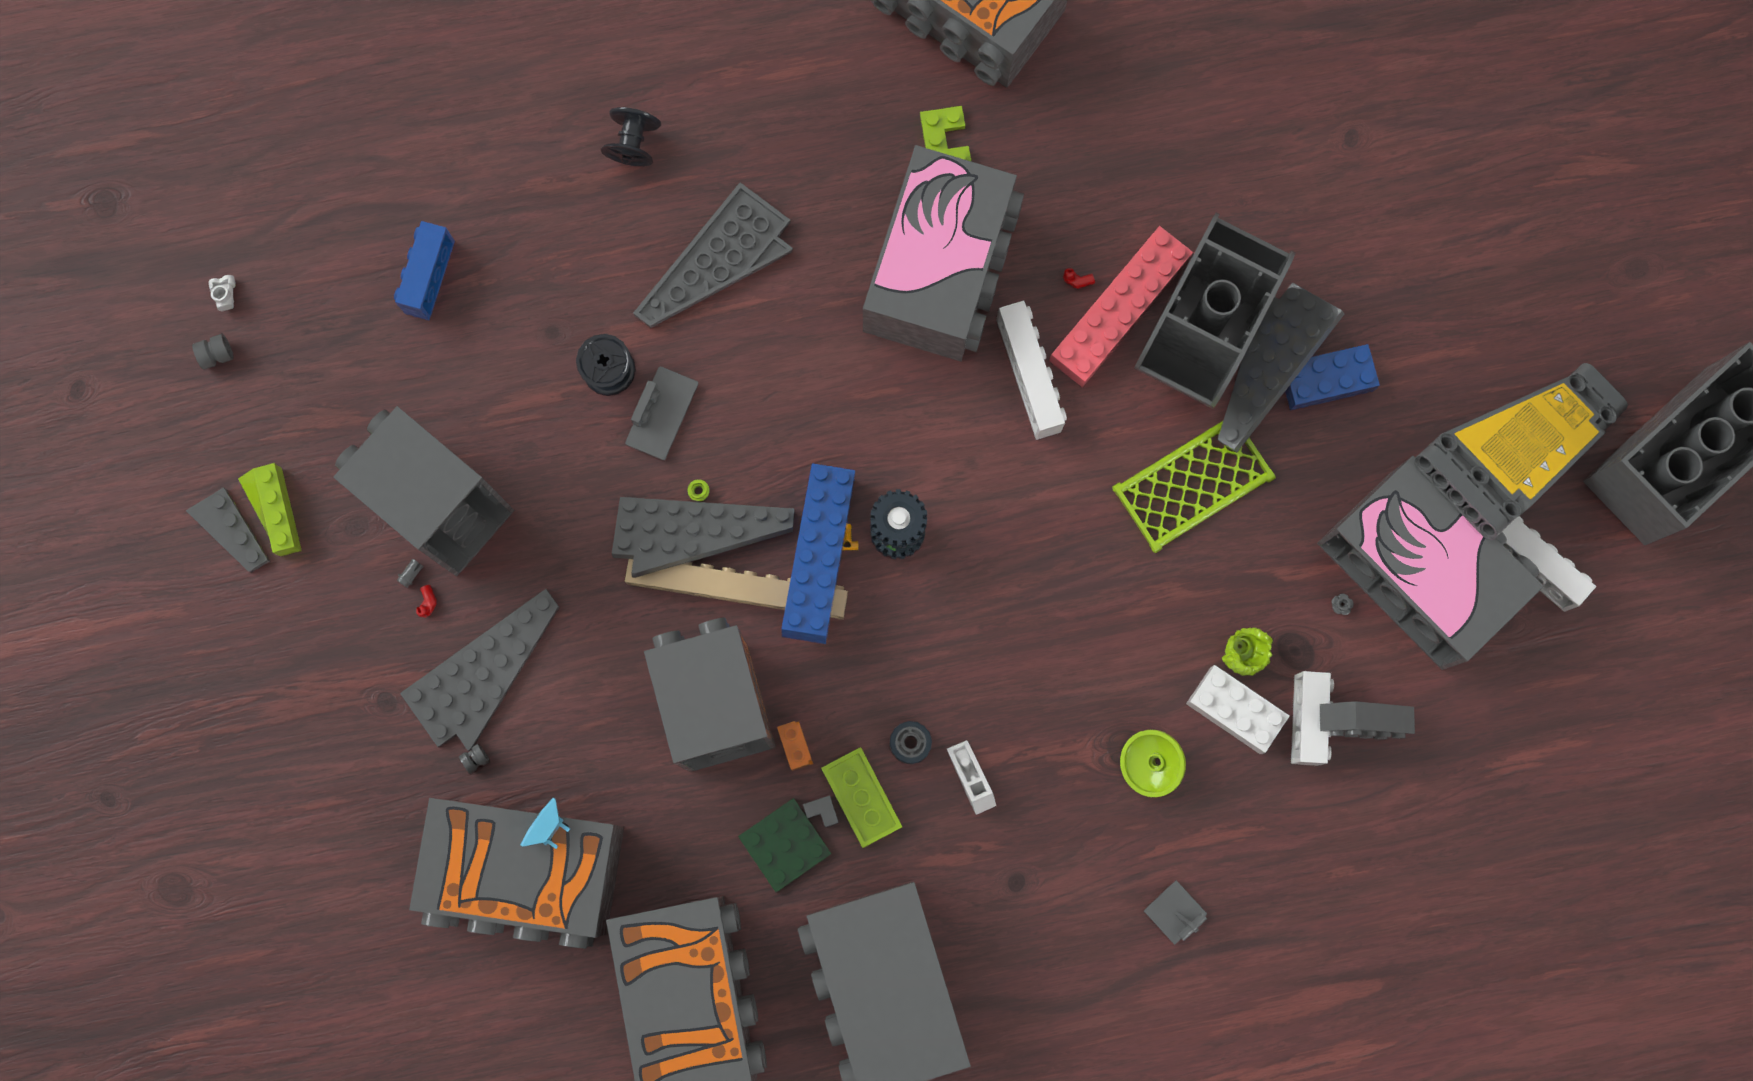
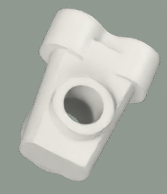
[209,275,236,311]

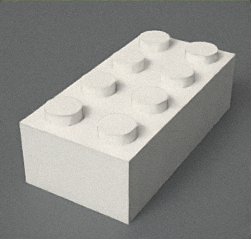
[1186,665,1289,754]
[1291,671,1334,766]

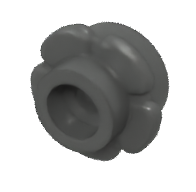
[1332,594,1354,615]

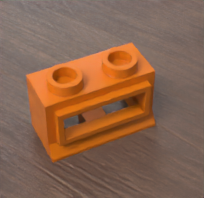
[777,721,813,771]

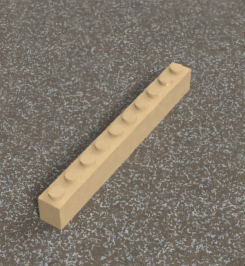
[625,559,848,620]

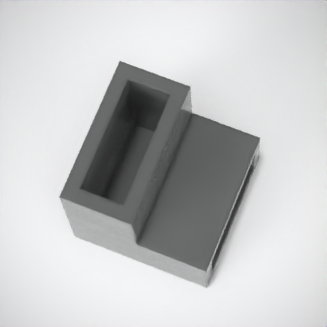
[803,795,839,827]

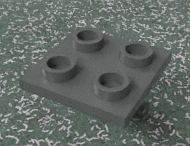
[1143,880,1207,945]

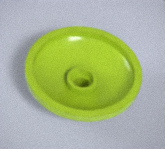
[1120,730,1186,797]

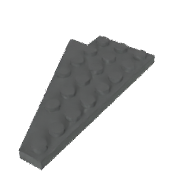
[633,183,793,328]
[1218,283,1345,453]
[612,497,795,578]
[400,589,560,751]

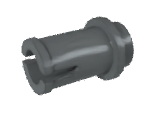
[397,559,424,588]

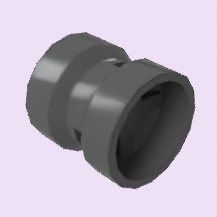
[459,744,490,774]

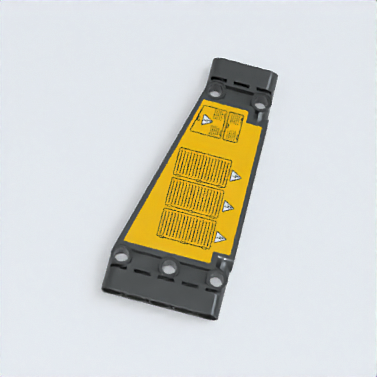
[1415,363,1628,540]

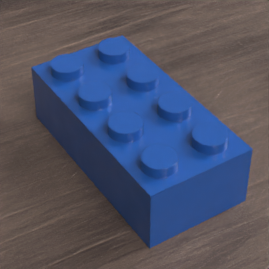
[394,221,455,320]
[1285,344,1380,411]

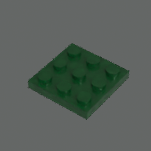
[738,798,831,892]

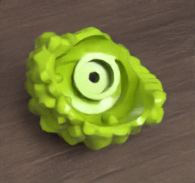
[1222,628,1273,676]

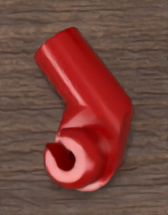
[1063,268,1095,289]
[416,585,437,618]

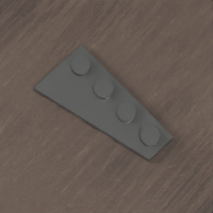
[186,487,270,573]

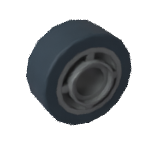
[890,721,932,764]

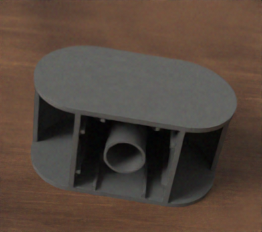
[1134,212,1296,409]

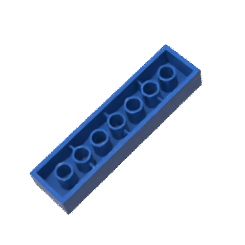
[782,463,855,644]

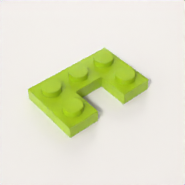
[920,106,971,161]

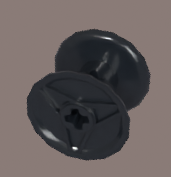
[601,107,661,167]
[576,334,636,396]

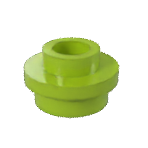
[688,480,710,502]

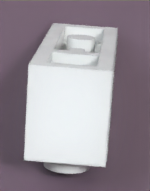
[947,740,996,815]

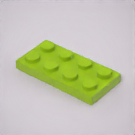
[821,747,902,848]

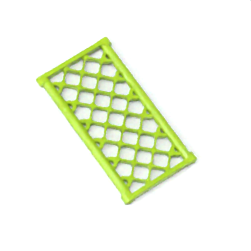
[1112,420,1276,553]

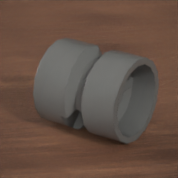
[192,333,234,370]

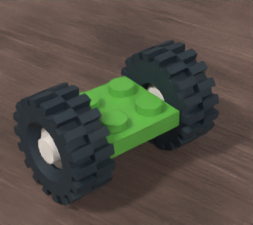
[870,489,927,559]

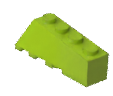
[238,463,302,557]

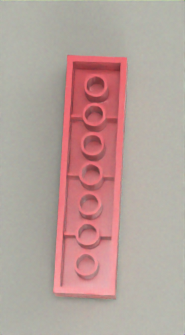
[1049,226,1193,388]

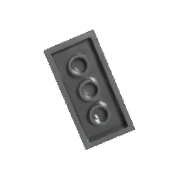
[1320,701,1415,740]

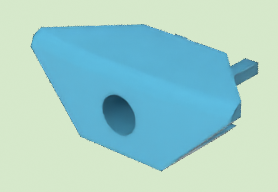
[520,798,570,849]

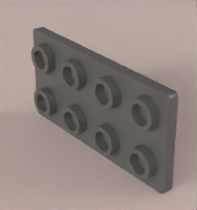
[625,366,699,461]

